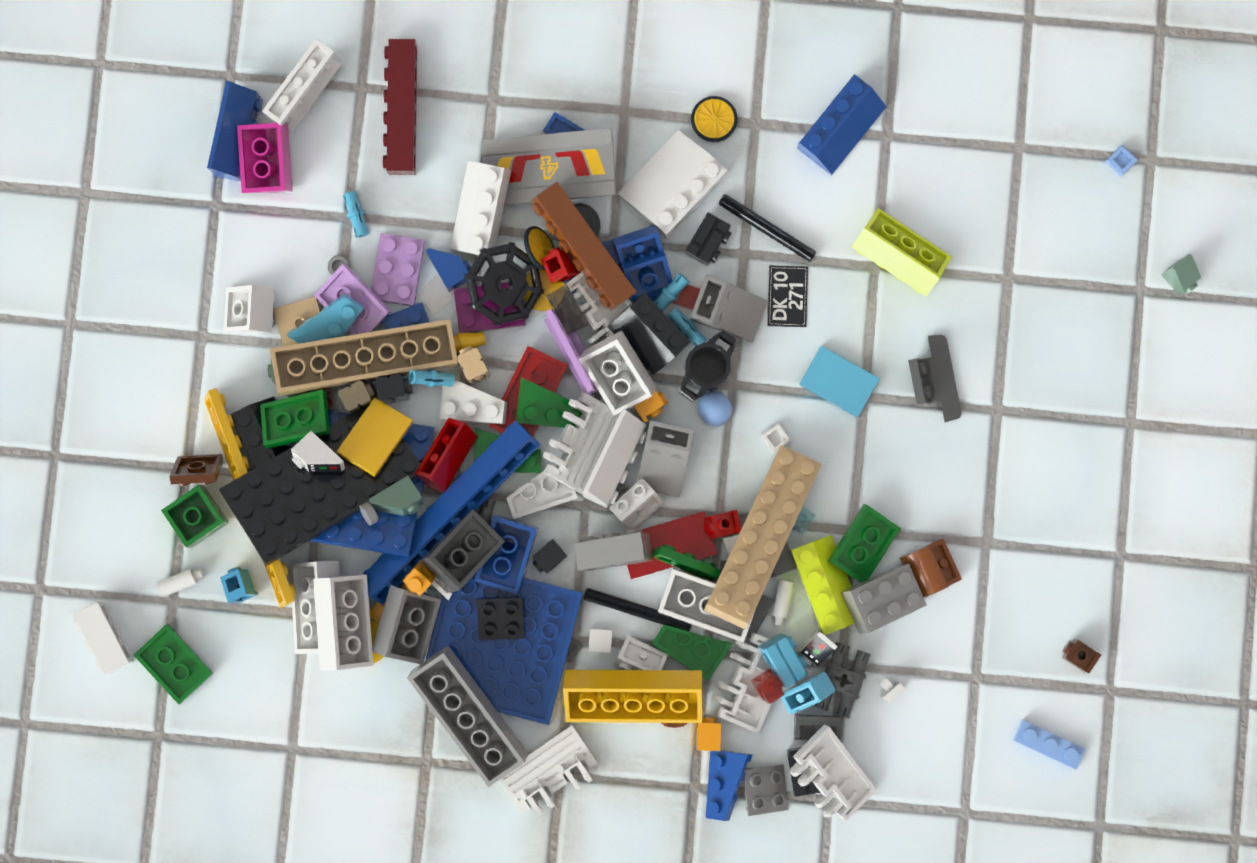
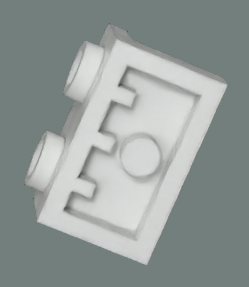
[610,479,664,530]
[614,635,668,670]

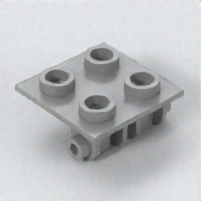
[744,764,788,816]

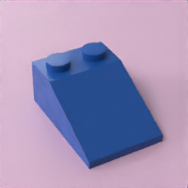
[474,515,539,594]

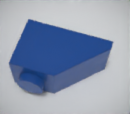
[425,248,471,292]

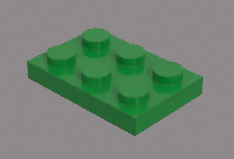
[260,389,330,449]
[827,504,901,583]
[133,624,214,705]

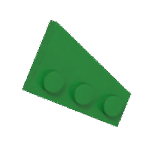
[516,378,582,428]
[474,427,542,473]
[651,625,733,681]

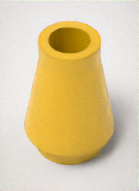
[453,332,486,353]

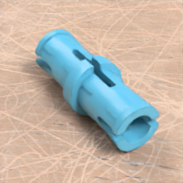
[343,191,369,238]
[654,273,690,311]
[667,307,708,346]
[408,369,455,387]

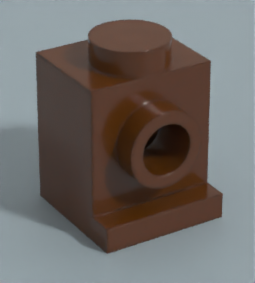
[1062,639,1101,674]

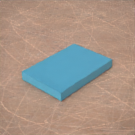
[799,346,880,418]

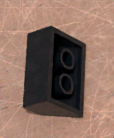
[607,293,690,375]
[230,396,292,467]

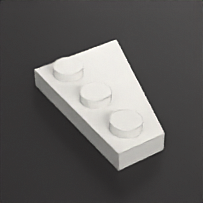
[439,380,507,424]
[507,458,578,520]

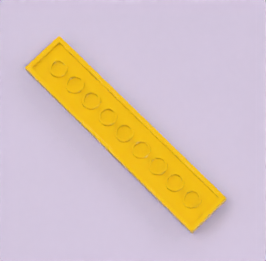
[204,388,296,608]

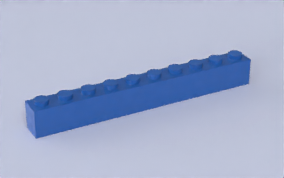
[363,420,541,605]

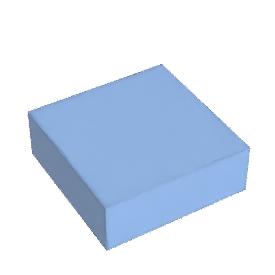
[1105,145,1138,177]

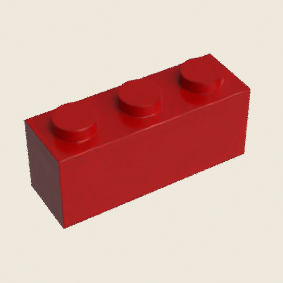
[415,418,478,493]

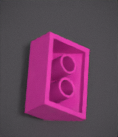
[237,123,293,193]

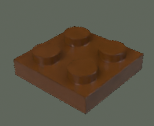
[169,454,223,486]

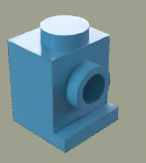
[220,567,258,603]

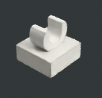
[879,677,906,704]

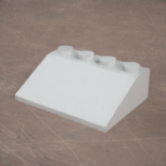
[617,130,728,239]

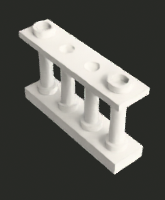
[262,39,342,136]

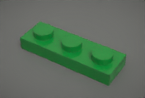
[651,544,720,580]

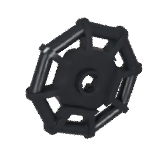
[464,242,544,326]

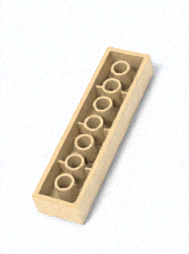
[270,319,458,397]
[704,445,822,630]

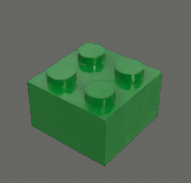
[161,485,229,548]

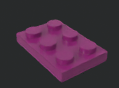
[454,282,526,333]

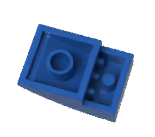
[612,225,673,302]

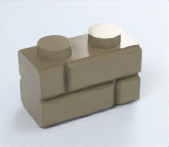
[338,380,378,413]

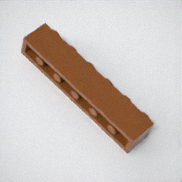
[531,182,636,311]

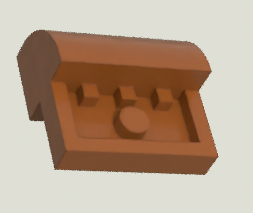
[899,538,962,597]

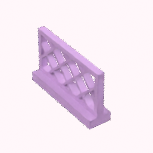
[544,309,599,396]

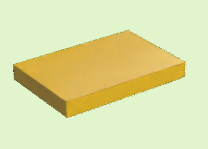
[337,398,413,477]

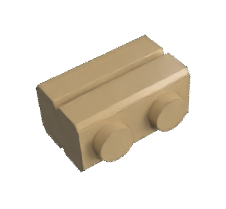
[457,346,491,384]

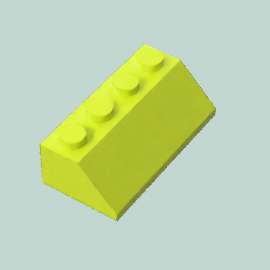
[852,208,952,296]
[790,535,854,635]

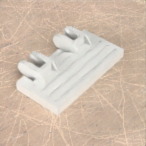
[561,272,631,344]
[543,393,620,494]
[711,632,780,734]
[500,724,598,817]
[790,724,877,822]

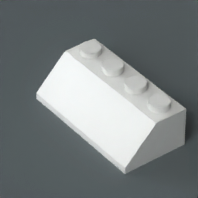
[450,161,511,258]
[583,409,648,508]
[290,560,340,654]

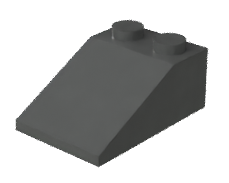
[420,509,505,593]

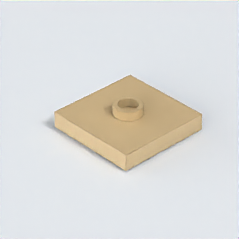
[273,297,321,346]

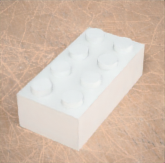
[658,567,756,642]
[313,575,374,671]

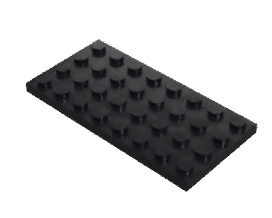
[219,404,425,566]

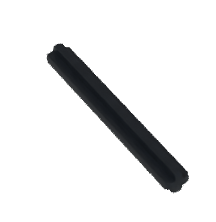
[719,194,816,262]
[584,588,692,631]

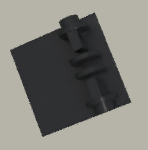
[476,596,525,640]

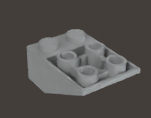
[690,275,768,343]
[637,420,694,497]

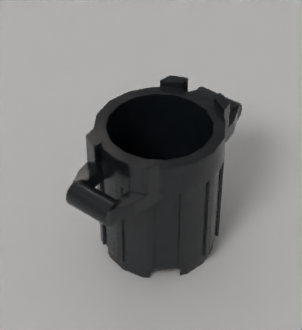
[679,330,737,402]

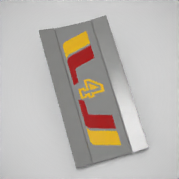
[481,128,616,205]

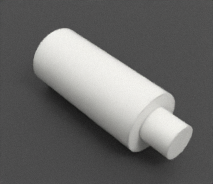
[157,569,204,597]
[772,580,795,626]

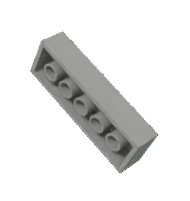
[407,645,529,787]

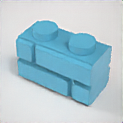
[758,633,808,688]
[780,672,835,714]

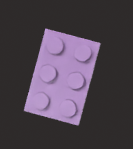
[371,233,425,306]
[314,263,391,335]

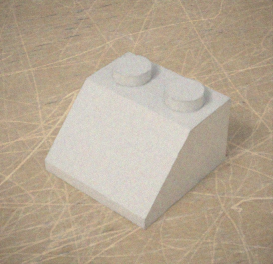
[224,285,275,334]

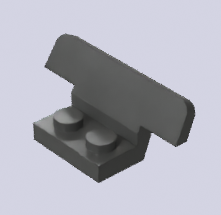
[908,335,961,422]

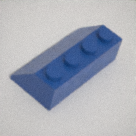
[797,74,887,176]
[207,81,263,182]

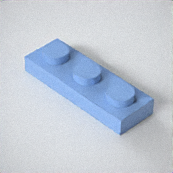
[1013,720,1086,770]

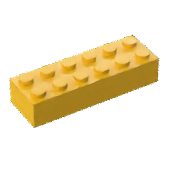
[563,670,703,723]

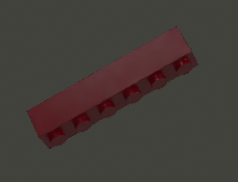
[383,39,417,175]

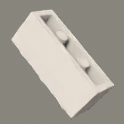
[73,602,134,675]

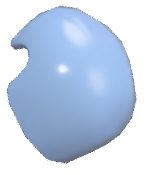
[697,391,732,427]

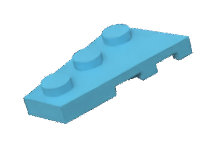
[287,294,364,343]

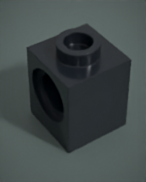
[532,539,568,574]

